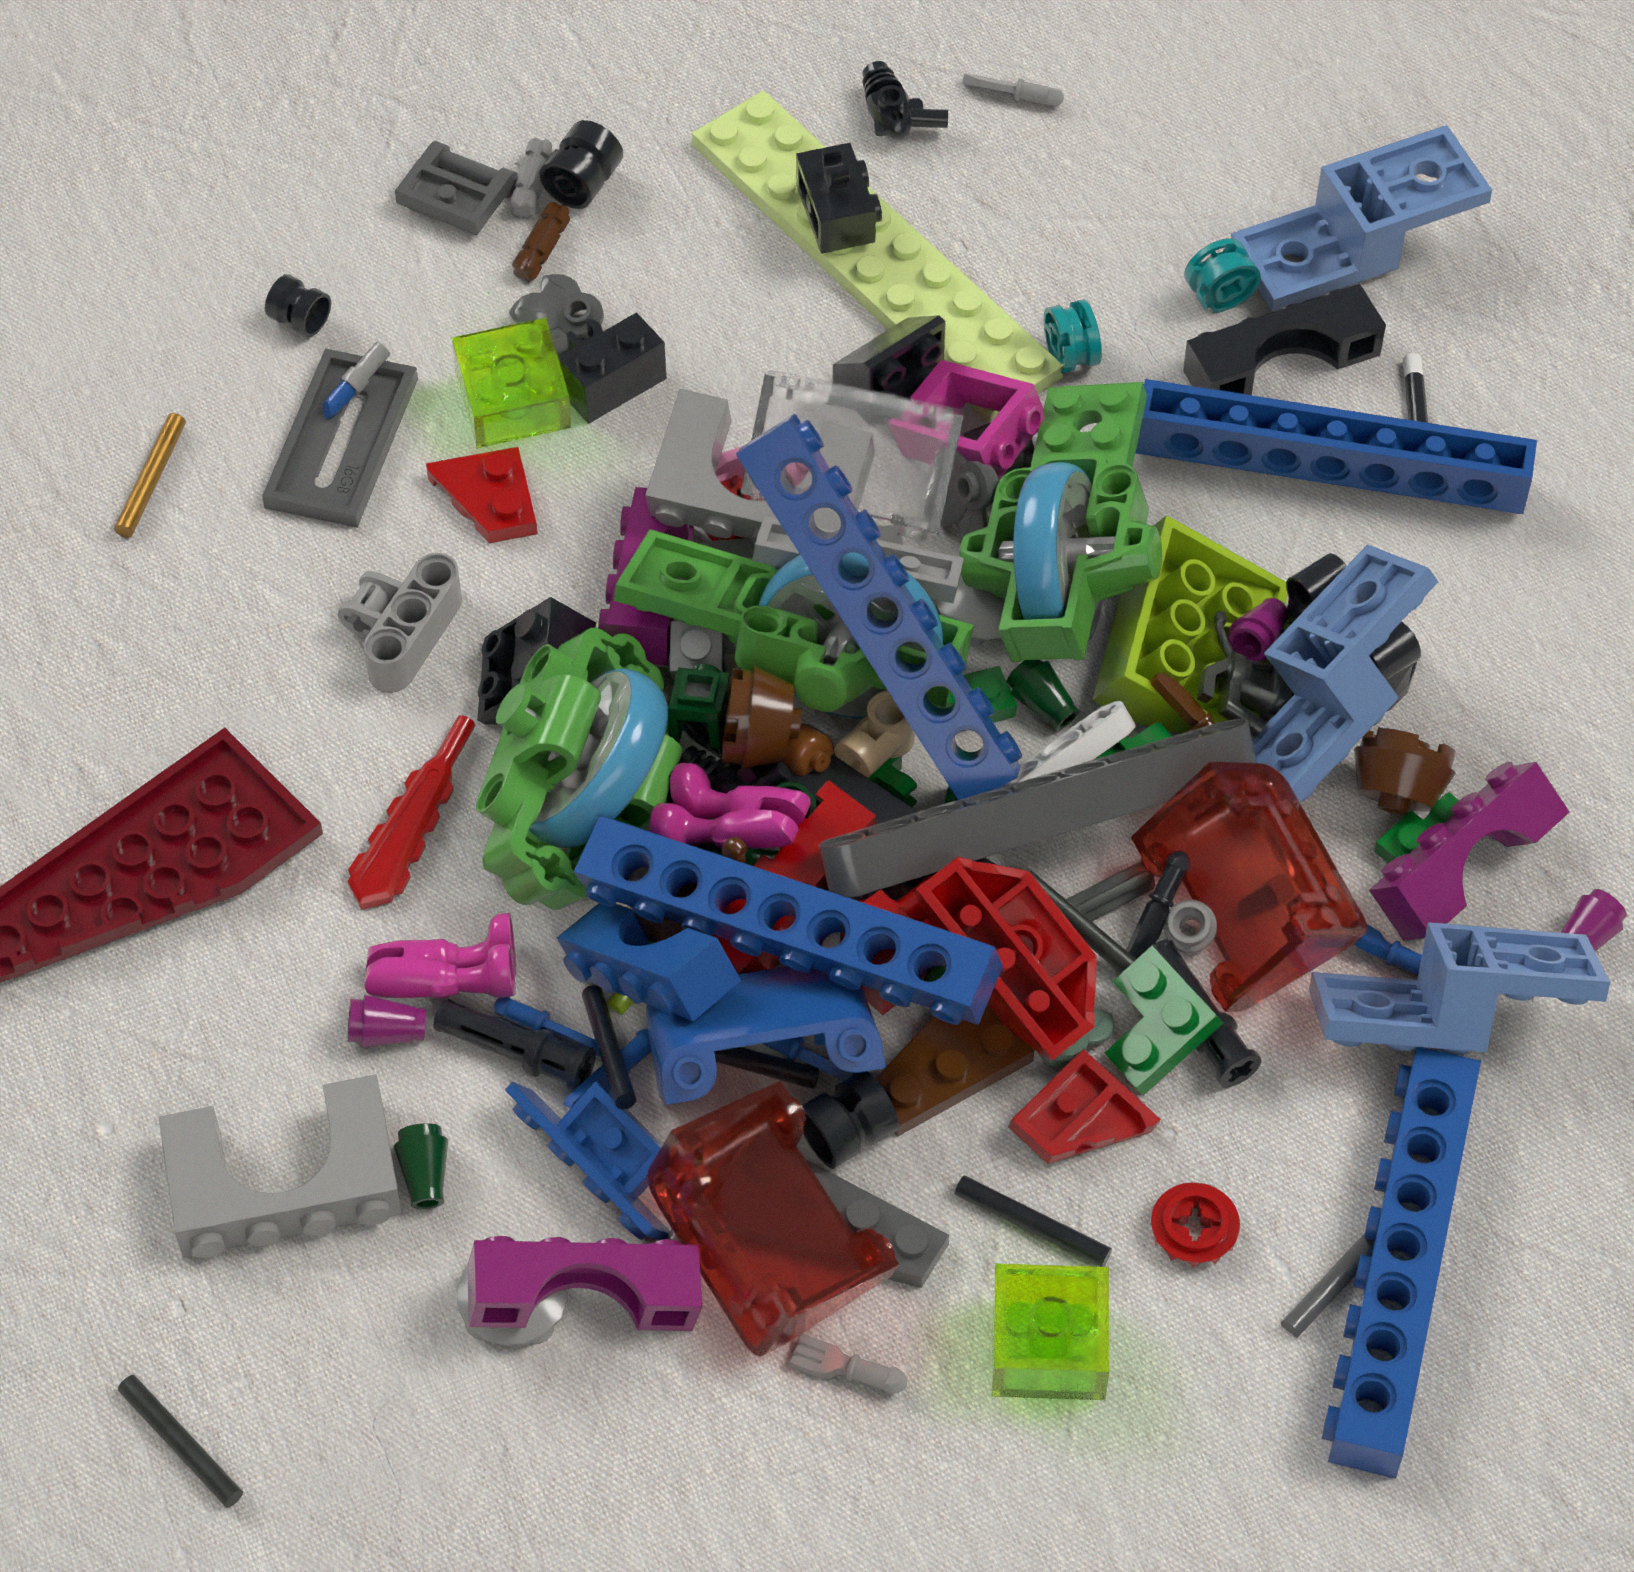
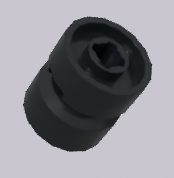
[539,120,623,209]
[796,1071,899,1169]

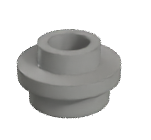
[1164,900,1217,953]

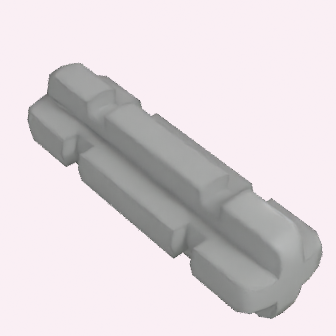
[510,137,553,218]

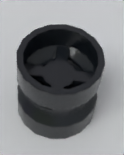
[265,274,332,337]

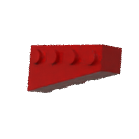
[712,780,876,974]

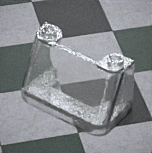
[741,370,964,540]

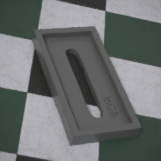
[262,348,418,528]

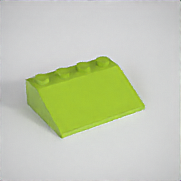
[1092,515,1288,739]

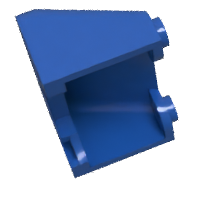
[646,966,886,1105]

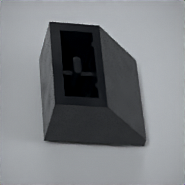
[833,315,946,430]
[477,597,596,725]

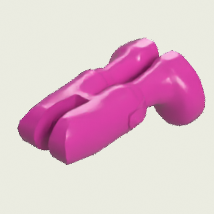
[649,763,811,849]
[365,913,516,999]

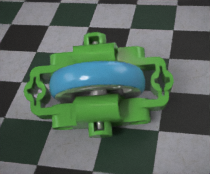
[476,628,682,910]

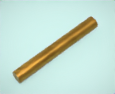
[114,413,186,538]

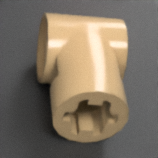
[834,691,915,778]

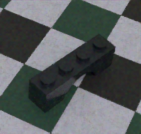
[1183,284,1386,395]

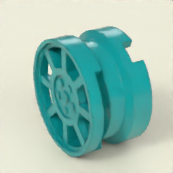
[1184,238,1261,313]
[1043,299,1102,374]

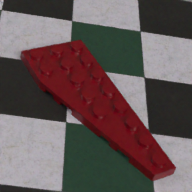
[0,727,323,983]

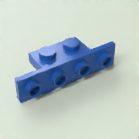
[505,1082,674,1240]

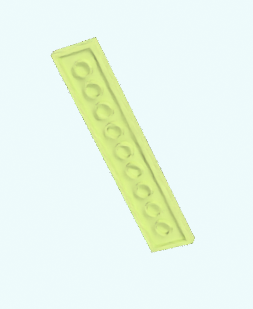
[692,90,1064,423]

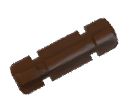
[512,202,570,282]

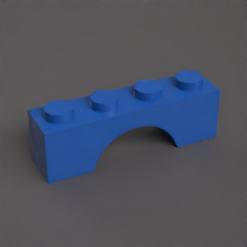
[557,903,741,1021]

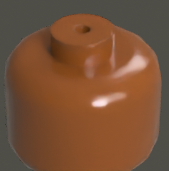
[781,723,834,776]

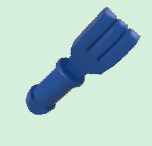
[1333,919,1422,976]

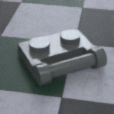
[395,141,518,235]

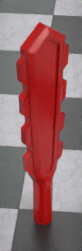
[347,715,476,910]

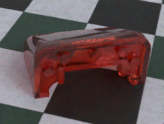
[1131,762,1367,1012]
[647,1081,899,1357]

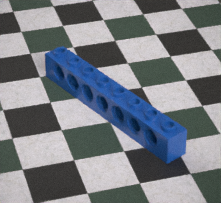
[1136,379,1537,514]
[736,413,1023,800]
[574,815,1003,1025]
[1321,1047,1481,1479]

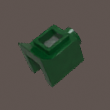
[667,663,731,749]

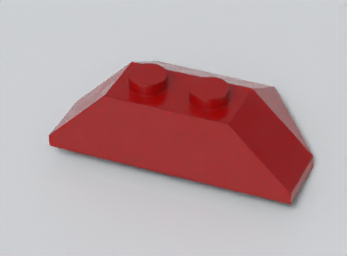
[914,857,1097,1062]

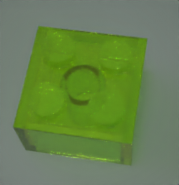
[451,317,571,449]
[991,1263,1110,1400]

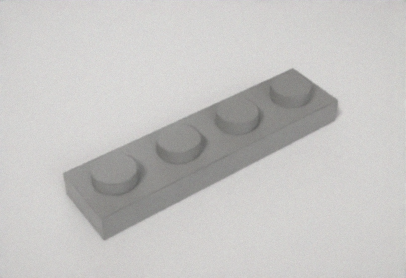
[752,516,964,604]

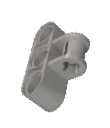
[338,553,462,693]

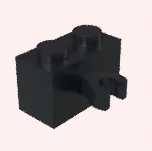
[796,142,882,254]
[557,312,667,424]

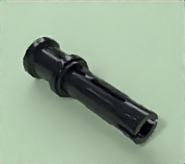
[1152,939,1262,1087]
[433,998,596,1092]

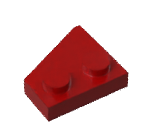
[426,447,538,543]
[1008,1049,1161,1164]

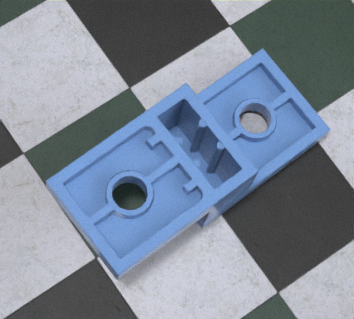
[1231,125,1492,312]
[1237,544,1438,809]
[1309,922,1610,1055]

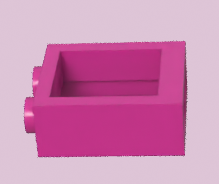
[887,360,1044,479]

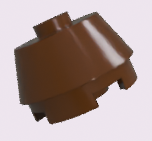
[721,666,802,770]
[1354,727,1456,815]

